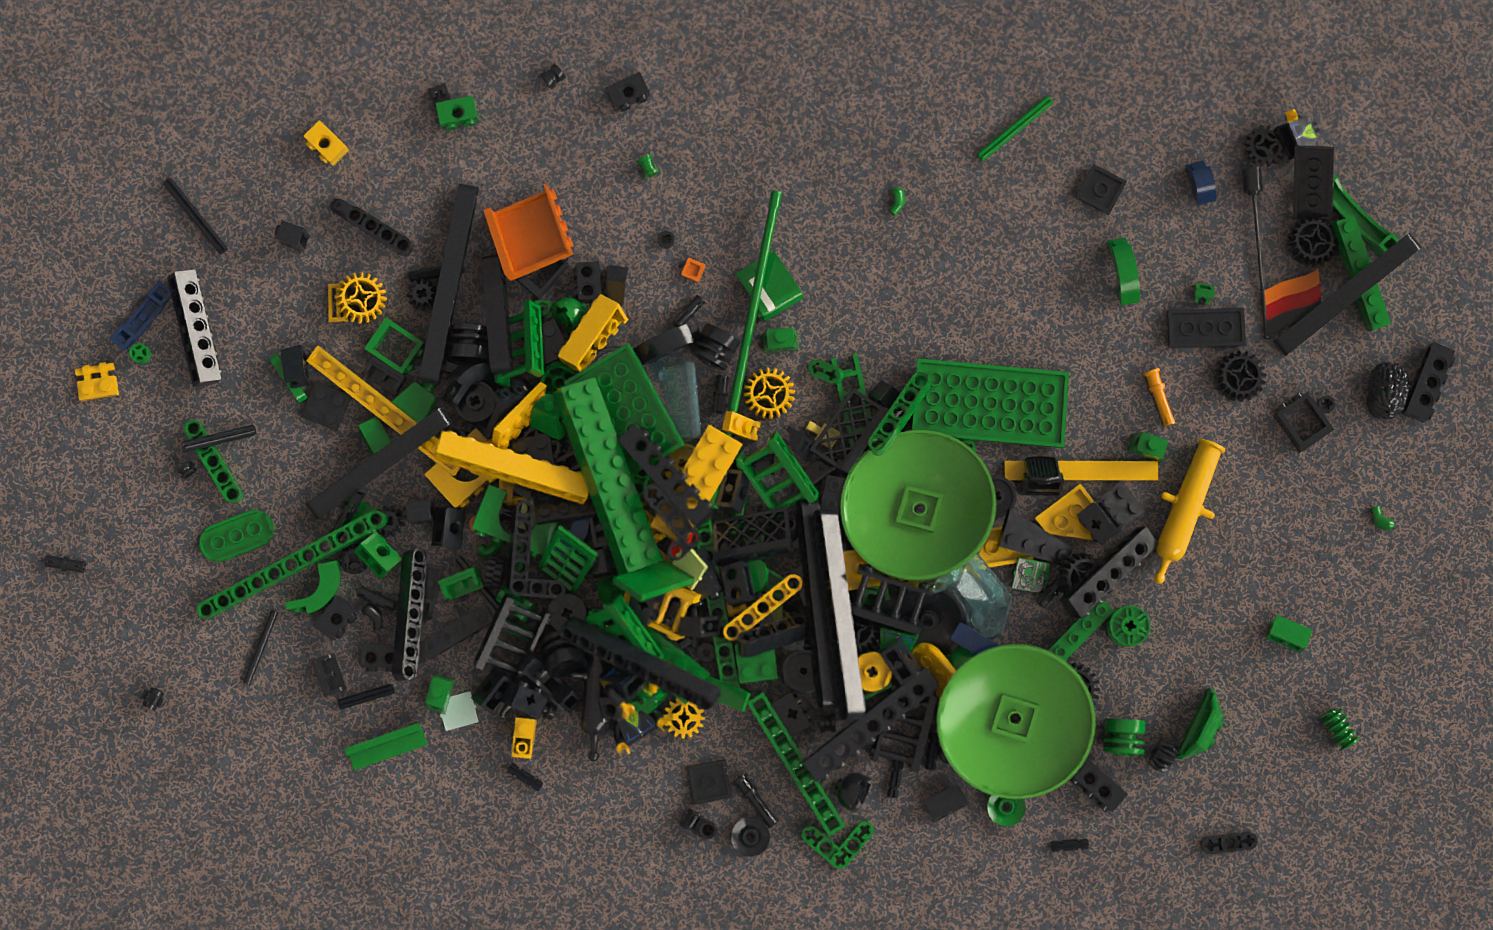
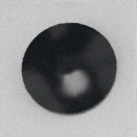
[891,582,968,655]

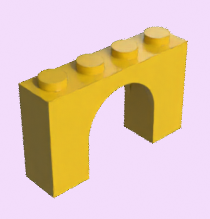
[424,428,496,509]

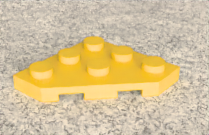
[1034,484,1101,541]

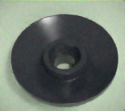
[731,817,770,857]

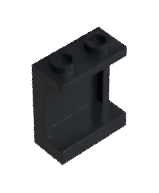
[475,385,528,440]

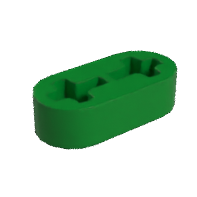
[808,359,844,384]

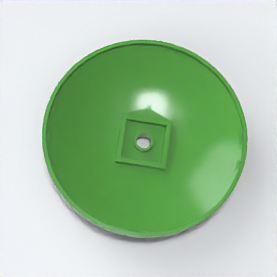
[841,430,996,581]
[937,644,1095,799]

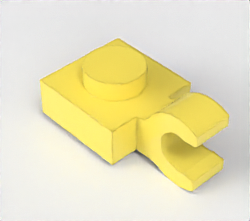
[805,421,840,449]

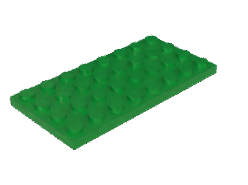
[911,358,1069,449]

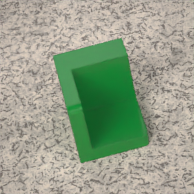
[598,574,625,604]

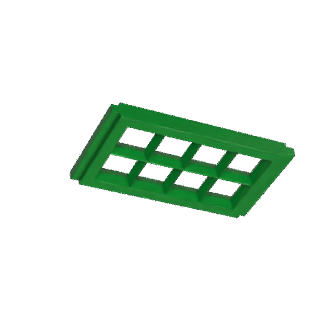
[536,526,598,595]

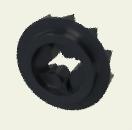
[339,544,368,574]

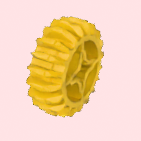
[334,272,387,324]
[744,367,795,419]

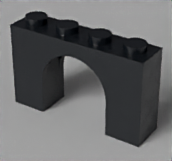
[658,547,725,624]

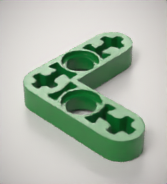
[801,821,874,869]

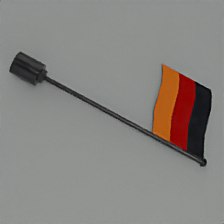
[1242,167,1322,340]

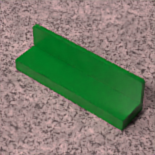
[344,723,427,770]

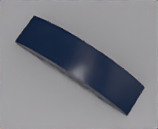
[109,280,172,351]

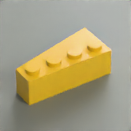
[558,294,628,372]

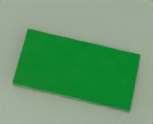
[613,560,694,601]

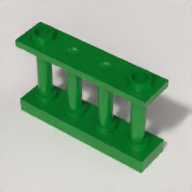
[494,300,544,388]
[736,431,819,519]

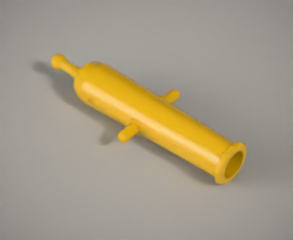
[1154,439,1225,584]

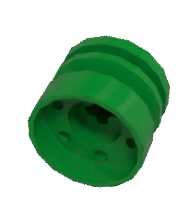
[1105,606,1150,647]
[1103,718,1146,756]

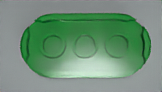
[199,510,274,562]

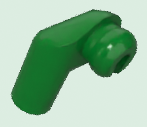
[888,187,906,216]
[1371,506,1395,531]
[476,541,505,557]

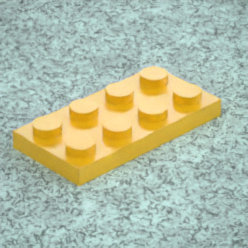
[491,382,547,449]

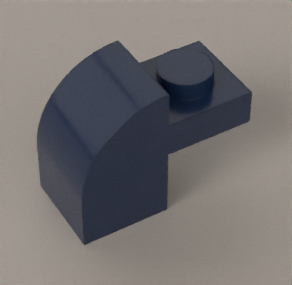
[1185,161,1216,205]

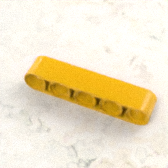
[723,574,802,641]

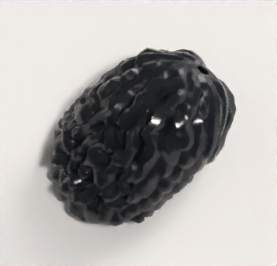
[1366,362,1410,420]

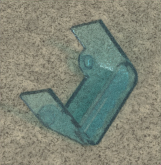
[658,361,701,444]
[933,553,1012,640]

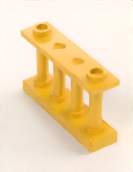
[623,587,701,641]

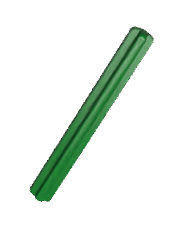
[977,96,1053,161]

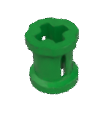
[637,154,659,179]

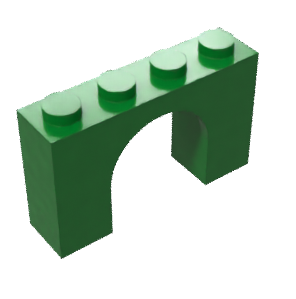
[471,485,557,558]

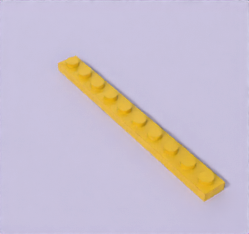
[306,346,461,476]

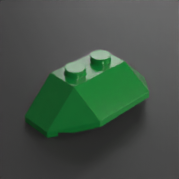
[1176,688,1224,760]

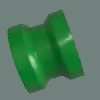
[129,343,151,364]

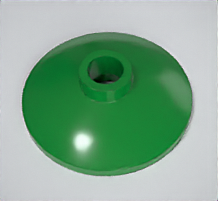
[987,795,1026,827]

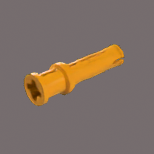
[1143,368,1176,427]

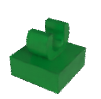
[1193,282,1215,305]

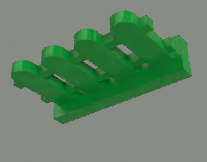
[586,594,664,659]

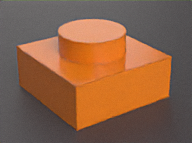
[681,257,706,283]

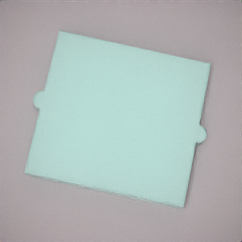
[440,691,479,731]

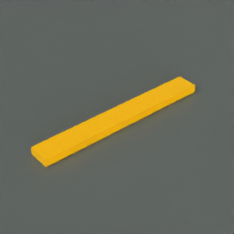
[1004,461,1158,481]

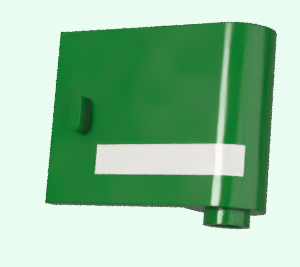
[735,251,804,321]

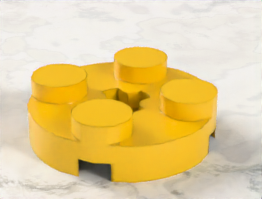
[858,652,892,692]

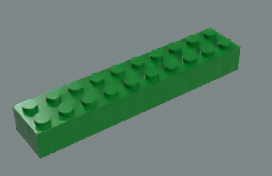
[553,377,662,575]

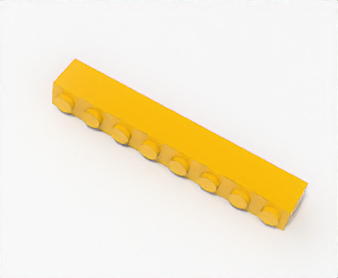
[434,431,589,504]

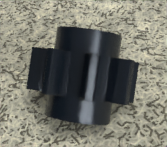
[140,687,166,710]

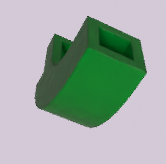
[1107,237,1140,306]
[285,560,341,614]

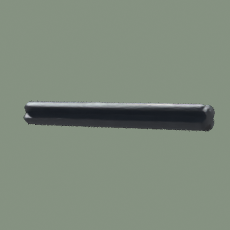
[163,178,228,255]

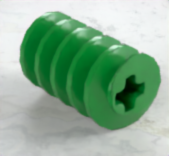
[1319,708,1359,751]

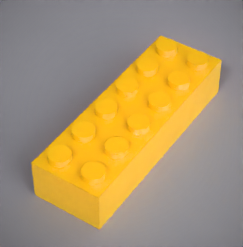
[650,425,742,541]

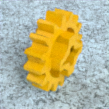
[663,698,705,739]

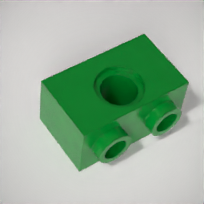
[436,95,479,131]
[354,531,402,580]

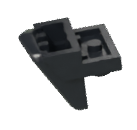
[1021,456,1064,495]

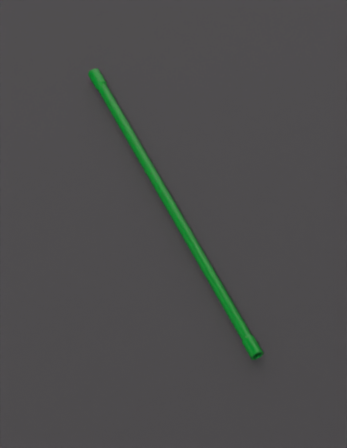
[710,190,782,509]

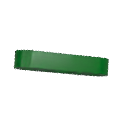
[269,353,308,403]

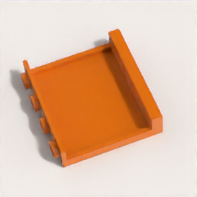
[483,183,574,281]

